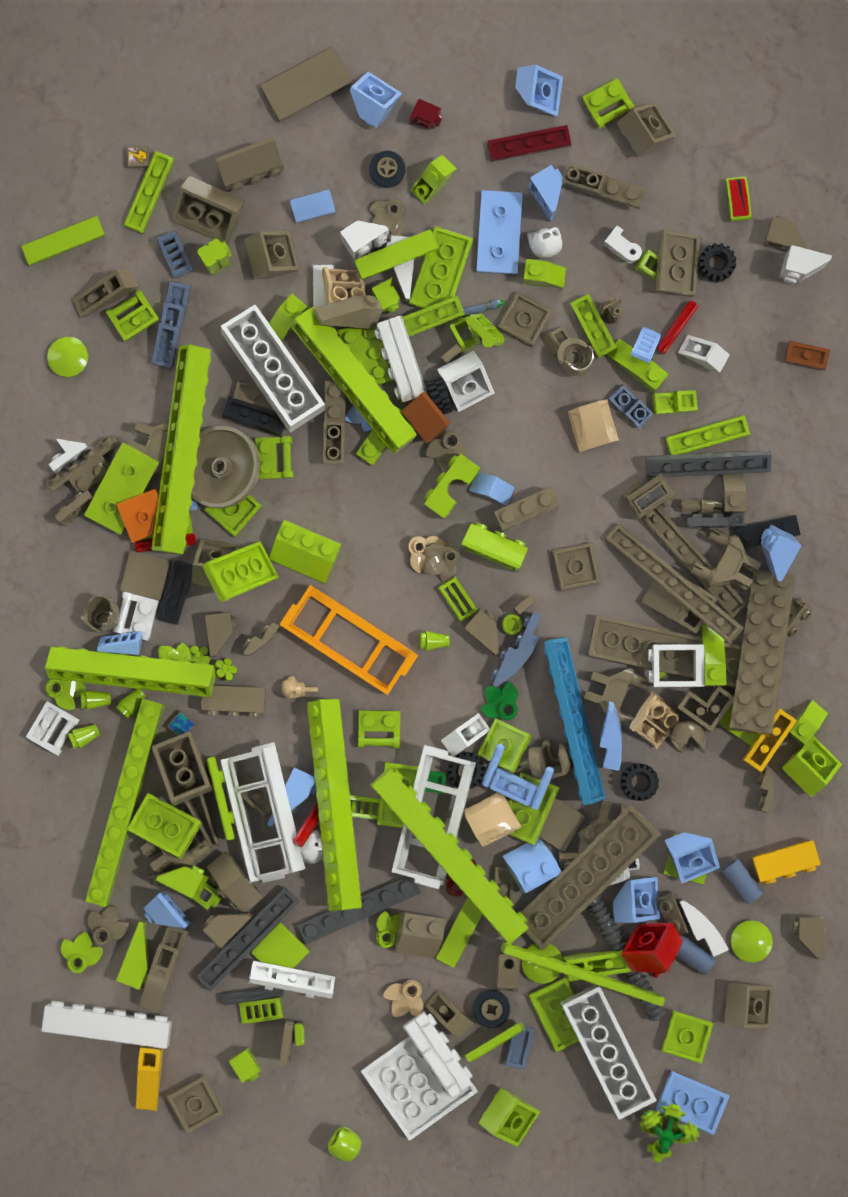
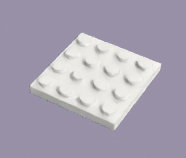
[361,1036,478,1141]

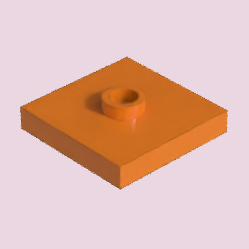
[116,489,159,543]

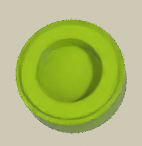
[502,614,523,635]

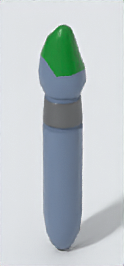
[462,299,505,317]

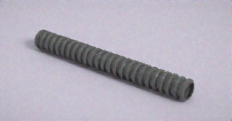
[587,895,666,1021]

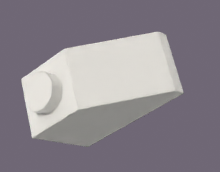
[678,335,730,372]
[441,713,490,757]

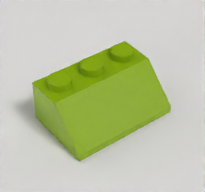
[269,520,342,584]
[461,522,528,572]

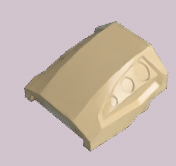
[322,267,366,304]
[567,400,619,453]
[629,691,680,749]
[464,792,522,847]

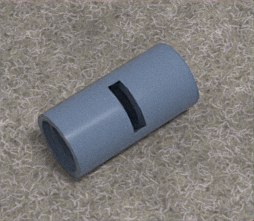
[721,858,763,904]
[677,935,716,975]

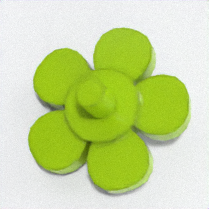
[189,645,210,664]
[215,658,237,681]

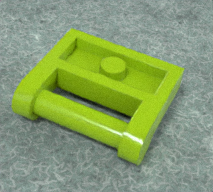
[582,78,635,129]
[106,290,160,342]
[465,313,505,348]
[255,436,294,480]
[358,710,401,749]

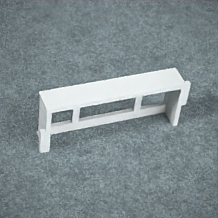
[221,742,305,883]
[391,745,476,889]

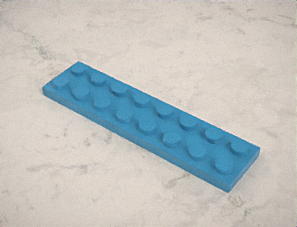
[544,638,606,805]

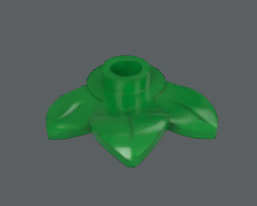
[481,681,518,720]

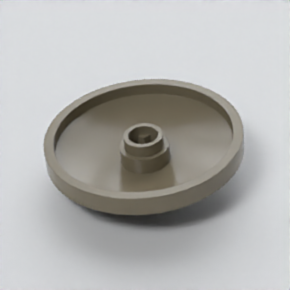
[191,426,261,509]

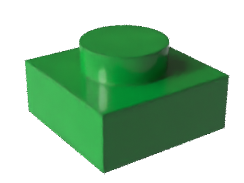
[425,771,447,794]

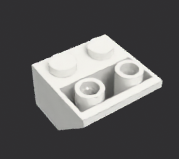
[340,220,389,260]

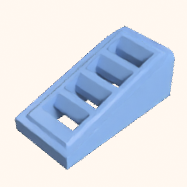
[630,327,661,363]
[97,631,142,655]

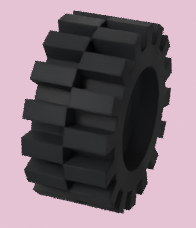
[698,243,737,283]
[425,376,453,415]
[447,752,485,789]
[620,763,659,801]

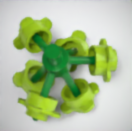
[639,1104,700,1163]

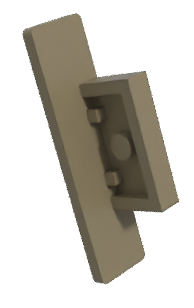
[46,435,119,493]

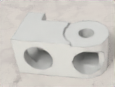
[603,226,642,264]

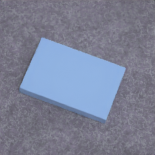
[655,1070,730,1135]

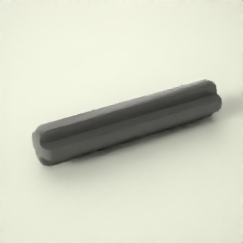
[221,987,284,1006]

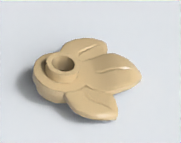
[408,536,446,573]
[383,980,423,1017]

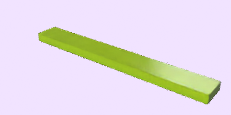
[501,942,665,1007]

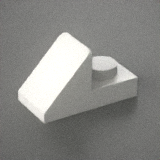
[49,439,89,473]

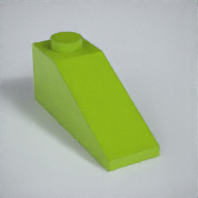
[606,339,669,394]
[701,624,726,686]
[116,920,150,990]
[563,950,631,982]

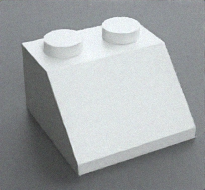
[779,245,832,284]
[437,351,495,412]

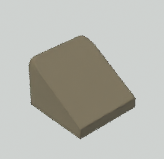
[542,326,570,356]

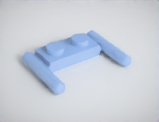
[481,744,554,810]

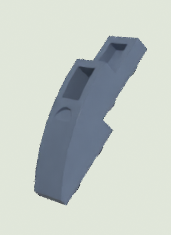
[490,612,541,687]

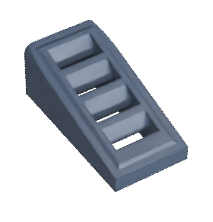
[157,231,193,278]

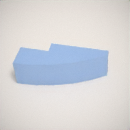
[599,701,622,771]

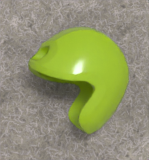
[328,1127,362,1162]

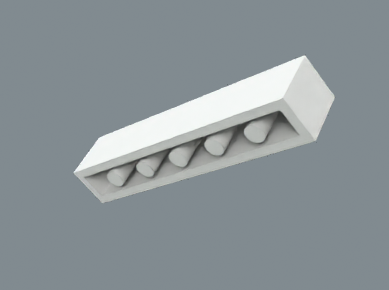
[42,1001,173,1049]

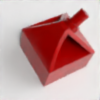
[621,923,683,978]

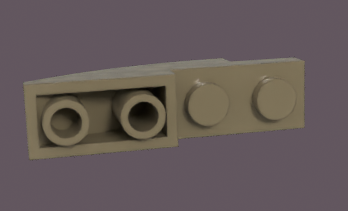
[561,163,647,209]
[323,381,346,464]
[140,926,189,1013]

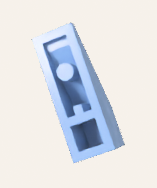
[267,767,316,826]

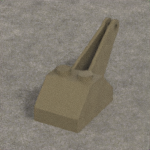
[151,731,220,848]

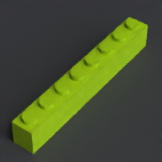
[291,306,417,455]
[45,646,216,697]

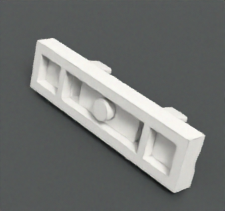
[249,961,335,999]

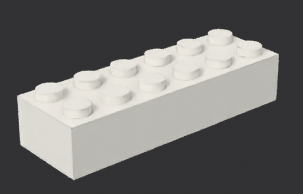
[221,305,325,433]
[560,984,657,1120]

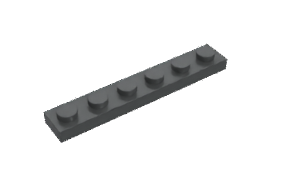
[646,450,772,478]
[298,876,420,945]
[196,887,300,992]

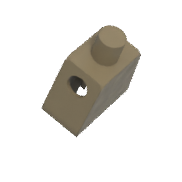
[496,943,520,992]

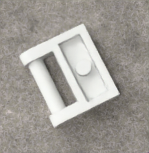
[112,592,160,641]
[26,701,80,756]

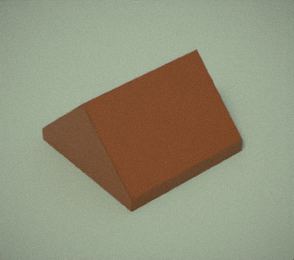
[401,391,451,443]

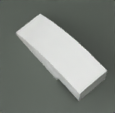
[678,899,729,957]

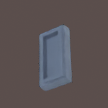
[504,1023,534,1070]

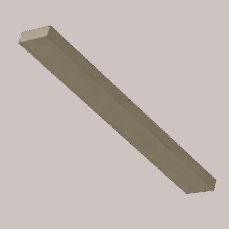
[621,482,747,618]
[605,523,744,644]

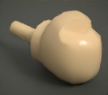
[282,676,318,699]

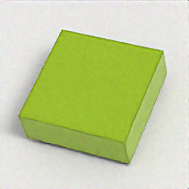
[294,1022,305,1046]

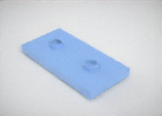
[477,190,522,275]

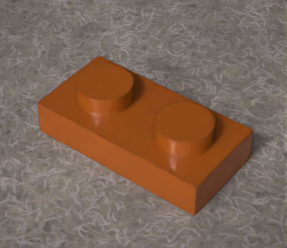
[784,341,830,370]

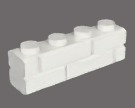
[375,316,428,403]
[403,1011,473,1098]

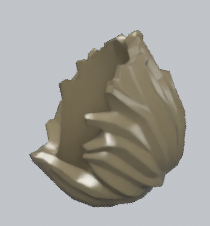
[80,594,120,633]

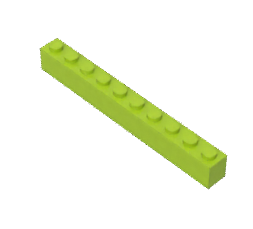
[151,344,211,554]
[85,699,165,907]
[307,699,362,912]
[370,768,529,944]

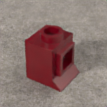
[409,98,443,130]

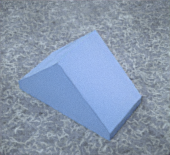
[469,472,515,506]

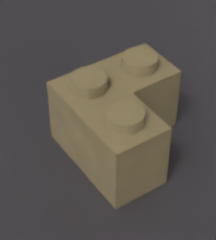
[675,686,734,732]
[207,851,263,913]

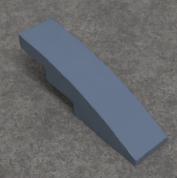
[152,281,191,368]

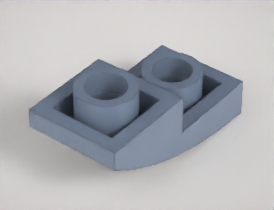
[608,384,653,428]

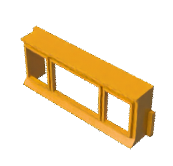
[279,585,418,695]

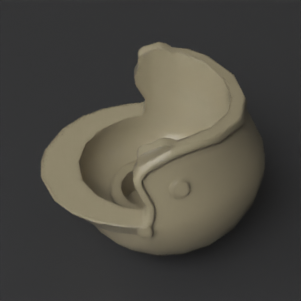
[557,337,594,376]
[669,720,706,753]

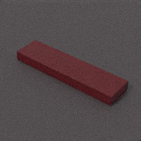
[487,125,572,162]

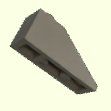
[72,269,139,318]
[313,295,383,329]

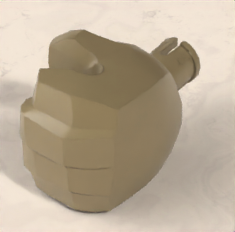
[514,739,573,779]

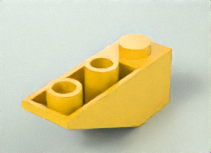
[136,1046,164,1111]

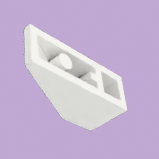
[386,235,414,302]

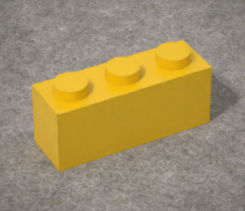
[741,708,797,772]
[751,840,821,885]

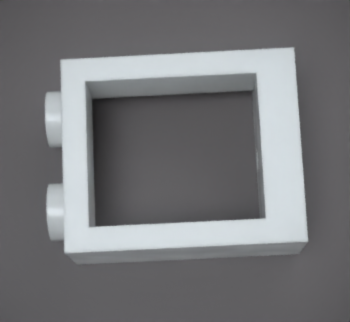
[648,644,705,687]

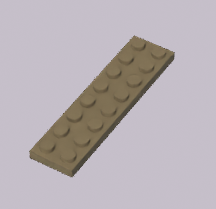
[730,570,795,736]
[588,615,742,688]
[521,804,661,950]

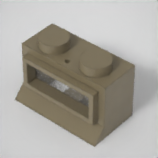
[625,474,675,520]

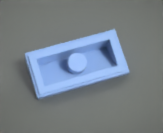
[290,190,335,223]

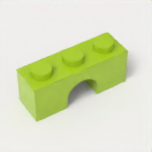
[424,453,482,519]

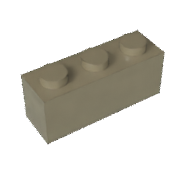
[493,487,559,533]
[201,686,266,717]

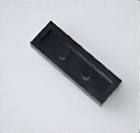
[222,397,285,437]
[735,515,801,548]
[157,560,193,625]

